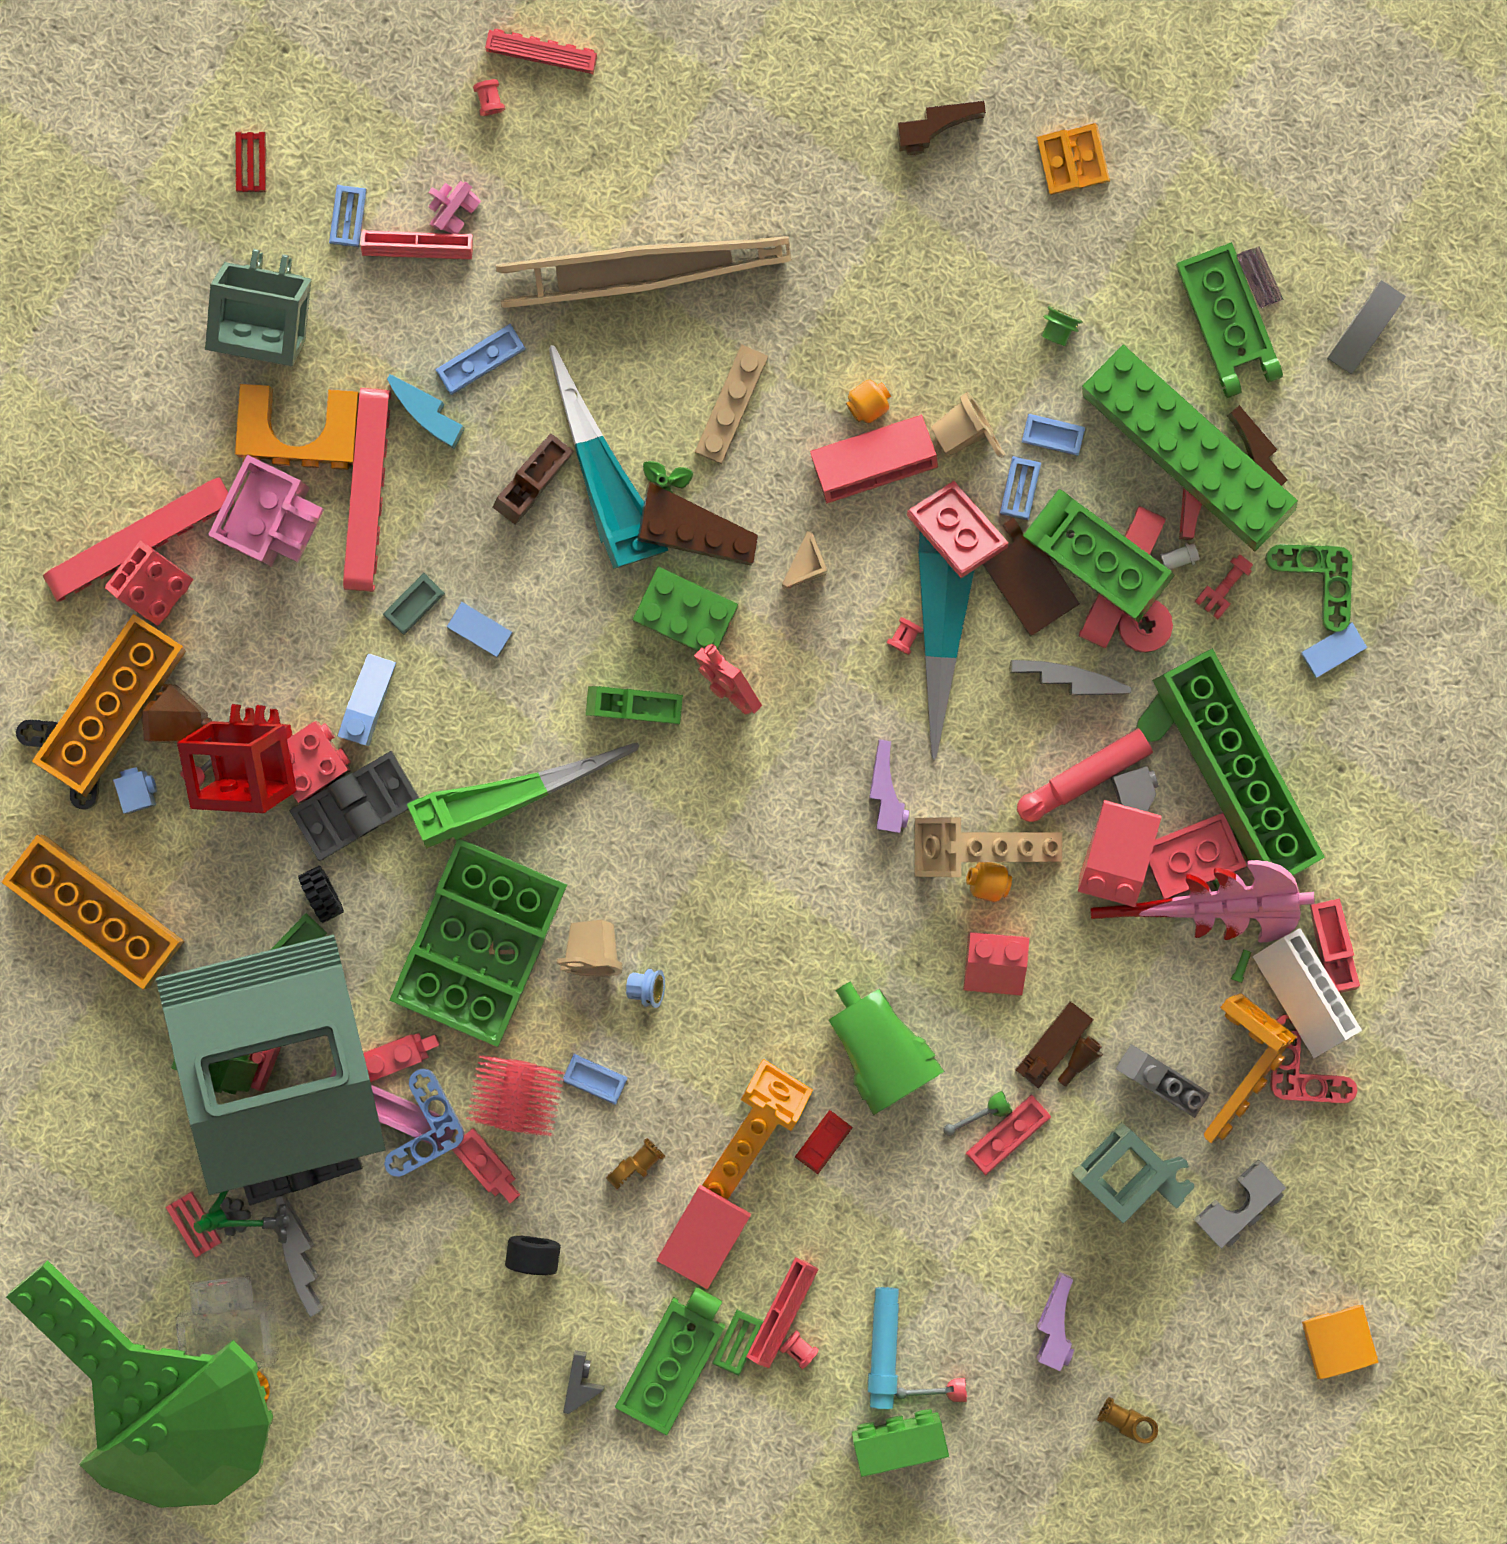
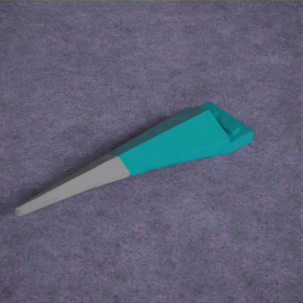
[918,531,975,760]

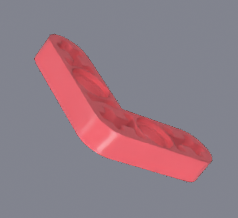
[1270,1014,1357,1103]

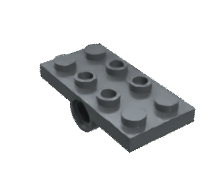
[289,751,420,861]

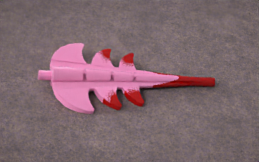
[1090,860,1315,943]

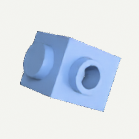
[113,767,157,814]

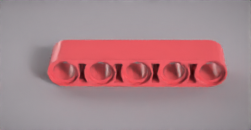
[1078,506,1166,648]

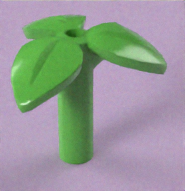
[643,461,693,493]

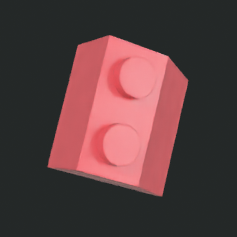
[963,932,1029,995]

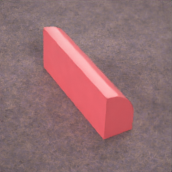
[810,415,938,504]

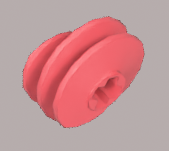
[1118,601,1173,653]

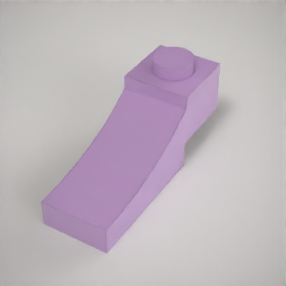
[869,739,909,833]
[1037,1272,1074,1371]

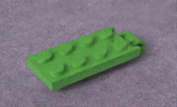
[615,1287,725,1435]

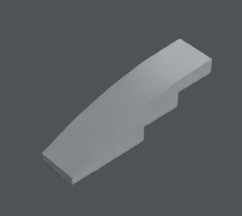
[1010,660,1131,695]
[276,1194,324,1317]

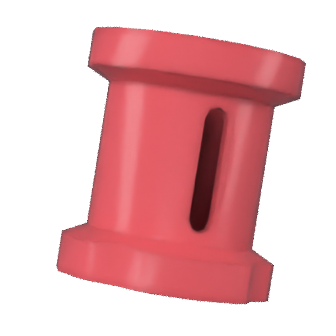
[473,79,505,116]
[886,617,924,655]
[780,1330,819,1369]

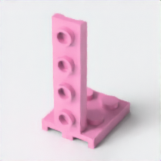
[330,1067,455,1149]

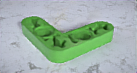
[1265,544,1352,632]

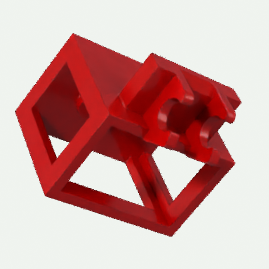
[177,704,297,814]

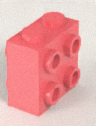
[104,540,194,626]
[287,721,351,803]

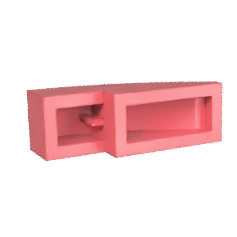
[1310,898,1360,993]

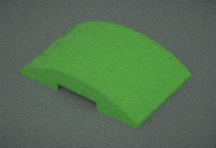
[389,838,568,1047]

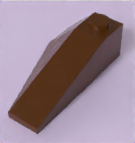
[142,684,212,744]

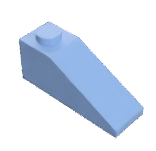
[338,654,396,746]

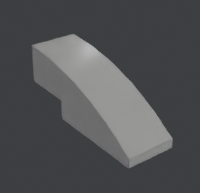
[1327,280,1406,374]

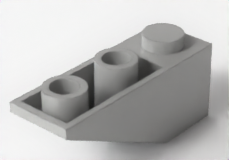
[1116,1044,1210,1118]

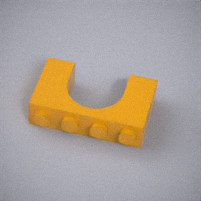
[235,384,359,470]

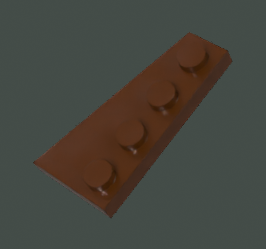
[637,482,758,566]

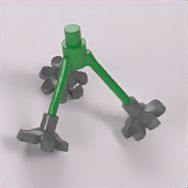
[194,1190,290,1243]

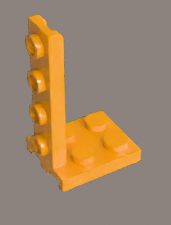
[1204,993,1297,1143]
[702,1059,813,1200]

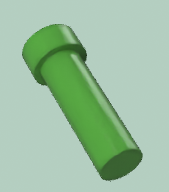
[1231,949,1252,983]

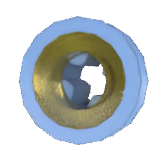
[626,969,665,1008]

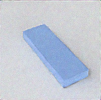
[435,324,526,395]

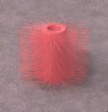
[466,1056,564,1136]

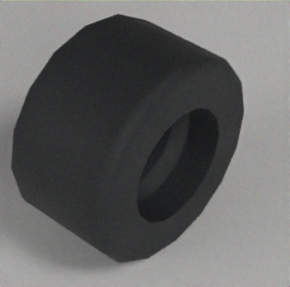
[505,1235,561,1275]

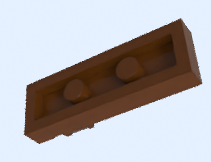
[1015,1001,1094,1089]

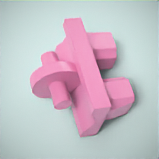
[428,181,481,234]

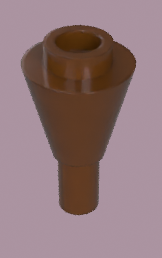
[1057,1036,1103,1087]

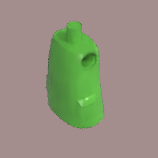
[829,981,945,1116]

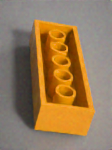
[32,614,186,797]
[1,835,185,989]

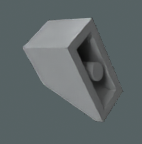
[1111,766,1159,812]

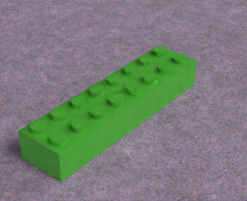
[1082,344,1298,552]
[1152,648,1325,876]

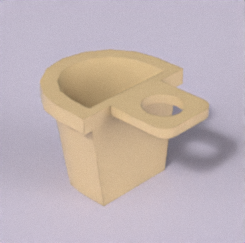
[932,392,1006,458]
[557,920,622,977]

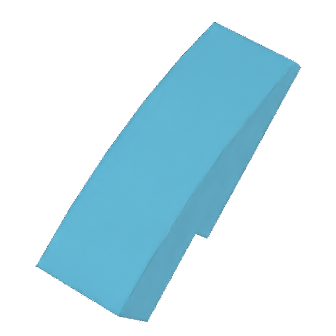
[387,374,465,449]

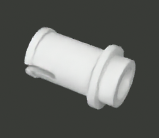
[1160,542,1200,570]

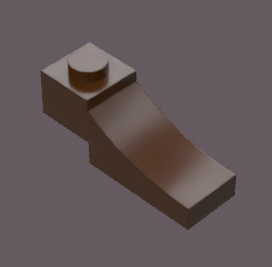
[897,101,986,155]
[1227,405,1288,486]
[492,433,574,525]

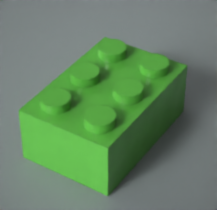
[633,566,738,652]
[852,1409,949,1477]

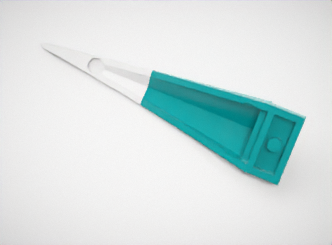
[549,345,668,569]

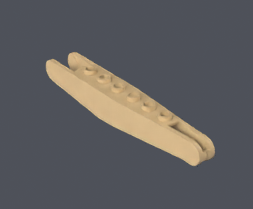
[496,236,792,308]

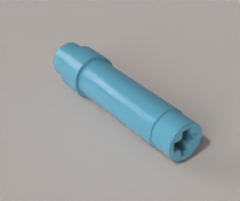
[867,1287,899,1409]

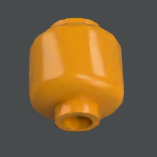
[846,379,891,424]
[966,862,1012,902]

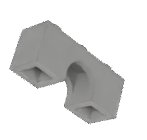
[1193,1160,1286,1249]

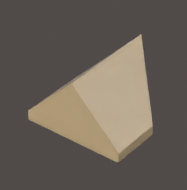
[782,531,827,589]

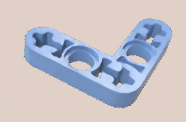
[384,1069,465,1177]

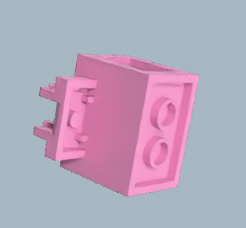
[208,455,324,567]

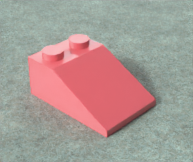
[1078,800,1161,907]

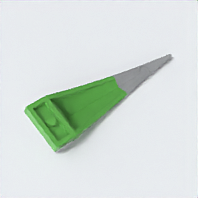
[407,743,639,849]

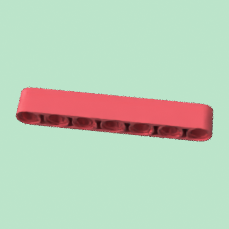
[343,388,391,592]
[43,477,234,602]

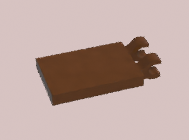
[982,517,1080,637]

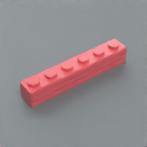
[485,29,597,74]
[361,230,473,259]
[746,1257,818,1368]

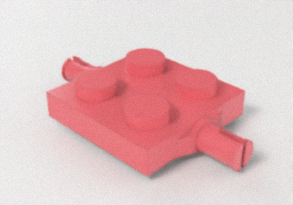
[694,644,762,714]

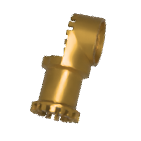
[606,1138,666,1189]
[1097,1397,1158,1444]

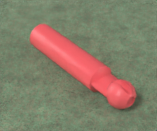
[1017,728,1153,822]

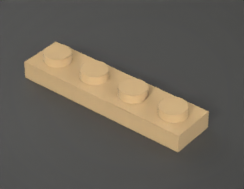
[695,344,768,464]

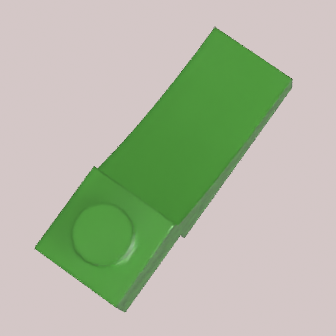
[586,686,683,724]

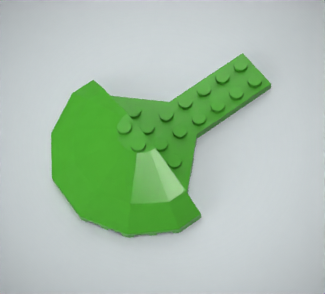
[6,1260,273,1508]

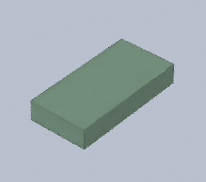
[383,573,445,635]

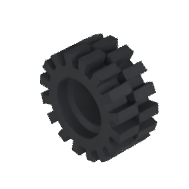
[298,865,344,923]

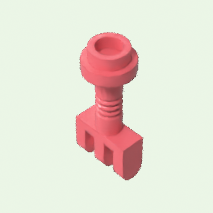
[1195,554,1253,620]

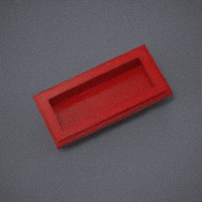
[795,1110,853,1174]

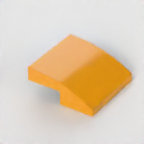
[1037,123,1110,195]
[1302,1305,1378,1379]

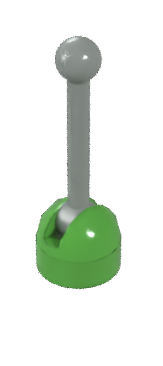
[944,1091,1013,1136]

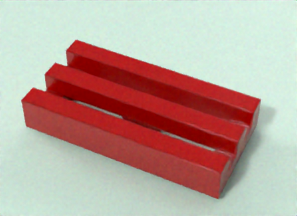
[235,132,266,192]

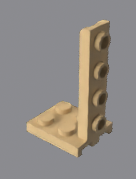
[915,817,1062,877]

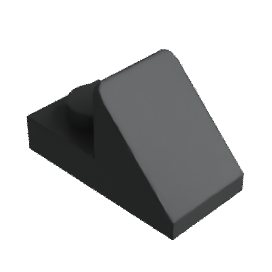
[563,1350,605,1414]

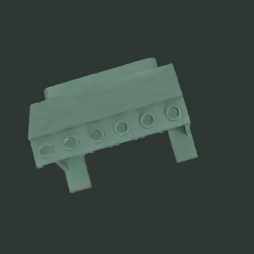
[156,935,386,1195]

